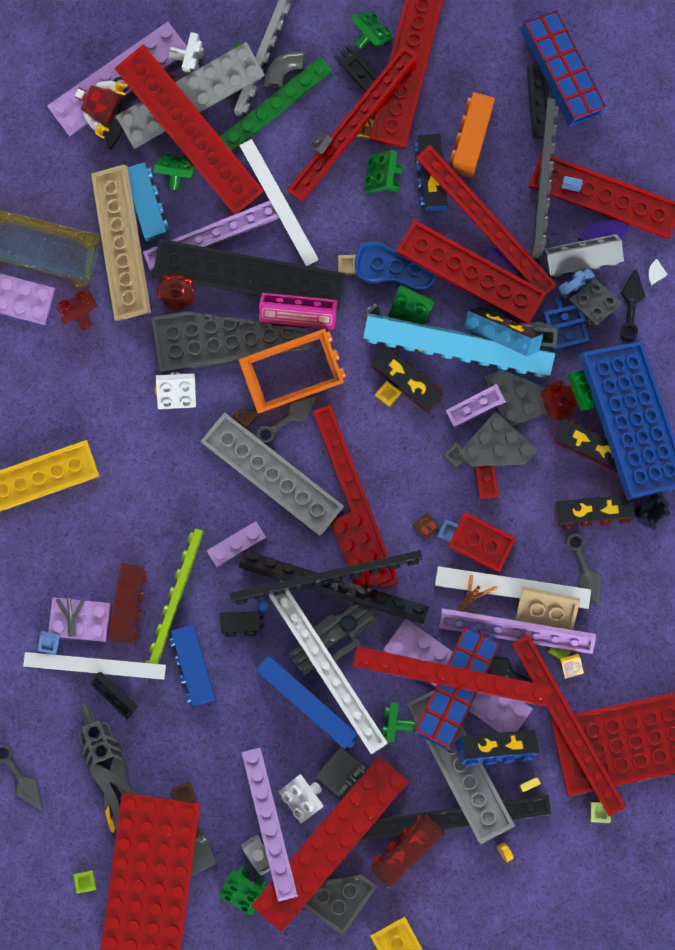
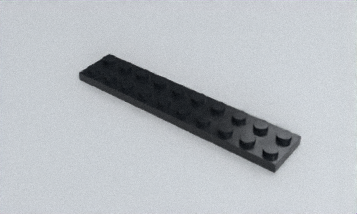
[152,238,346,311]

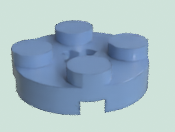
[558,268,595,299]

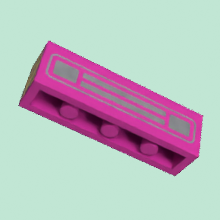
[259,293,338,330]

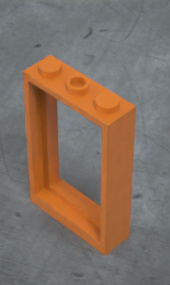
[238,329,346,414]

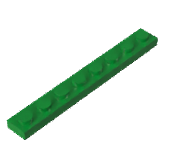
[220,56,332,152]

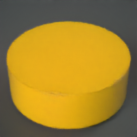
[497,842,513,863]

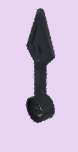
[102,77,129,150]
[620,270,646,341]
[488,657,532,683]

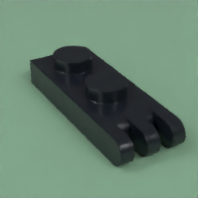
[334,45,378,92]
[91,672,138,720]

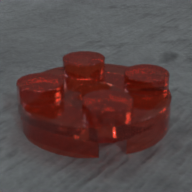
[157,274,196,309]
[541,381,577,420]

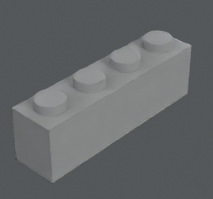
[544,234,624,277]

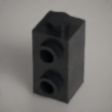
[220,611,264,637]

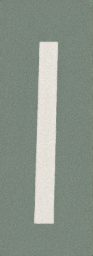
[239,139,319,266]
[23,652,166,680]

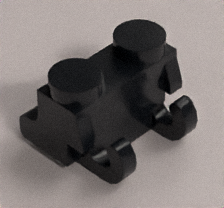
[635,494,670,530]

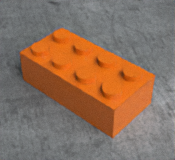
[449,92,495,179]

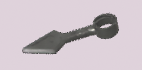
[257,396,318,444]
[567,533,601,605]
[0,745,43,810]

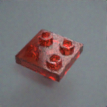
[55,290,98,330]

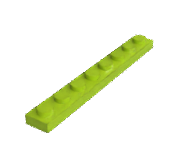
[145,528,204,679]

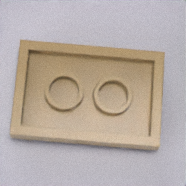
[515,586,580,630]

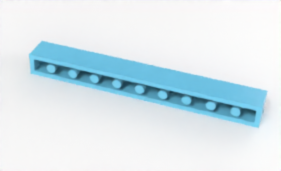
[363,313,555,377]

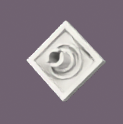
[169,32,204,76]
[156,372,196,409]
[278,774,324,824]

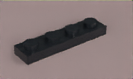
[527,65,549,138]

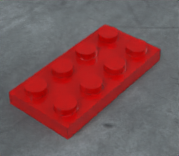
[331,507,393,589]

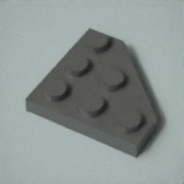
[484,369,559,427]
[458,412,538,467]
[303,874,378,935]

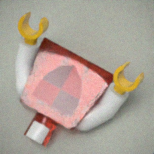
[75,81,128,139]

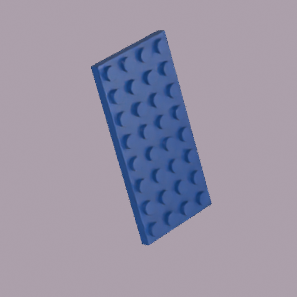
[579,341,675,500]

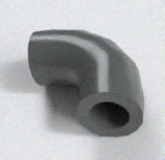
[264,51,304,88]

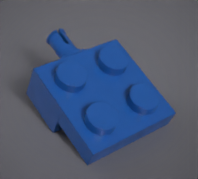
[543,296,590,351]

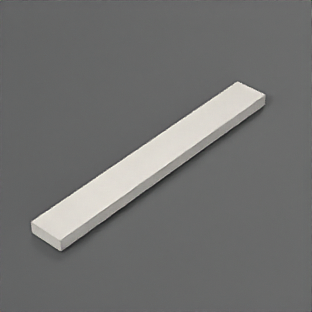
[435,566,591,609]

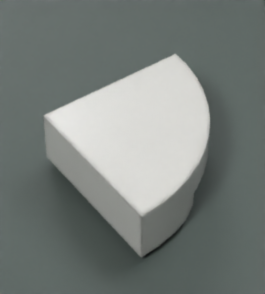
[648,259,667,285]

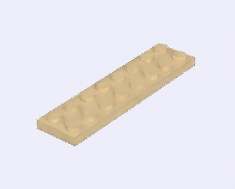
[91,164,151,321]

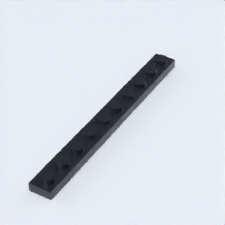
[229,550,422,605]
[239,550,429,624]
[358,795,551,842]

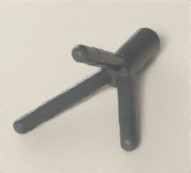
[56,596,84,637]

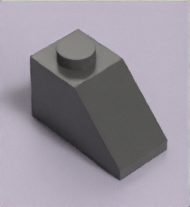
[520,321,558,347]

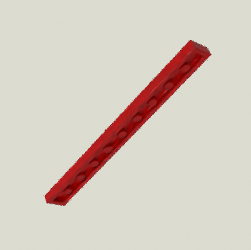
[287,45,419,203]
[415,145,557,295]
[313,405,399,590]
[511,634,626,817]
[353,646,550,707]

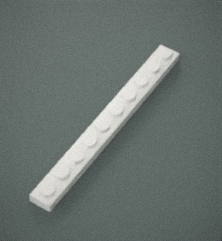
[269,580,388,754]

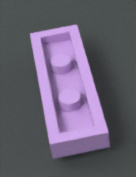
[446,384,506,428]
[207,521,266,567]

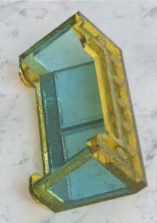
[0,210,102,287]

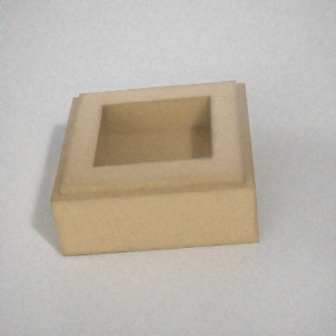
[338,255,356,275]

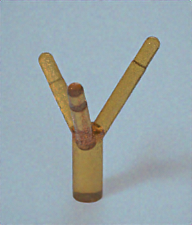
[457,575,497,612]

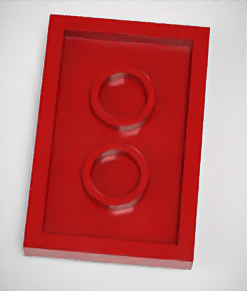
[447,512,516,573]

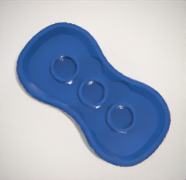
[355,242,437,290]

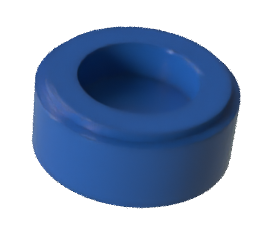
[258,595,270,614]

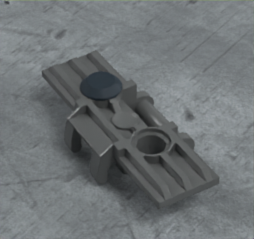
[288,603,378,676]

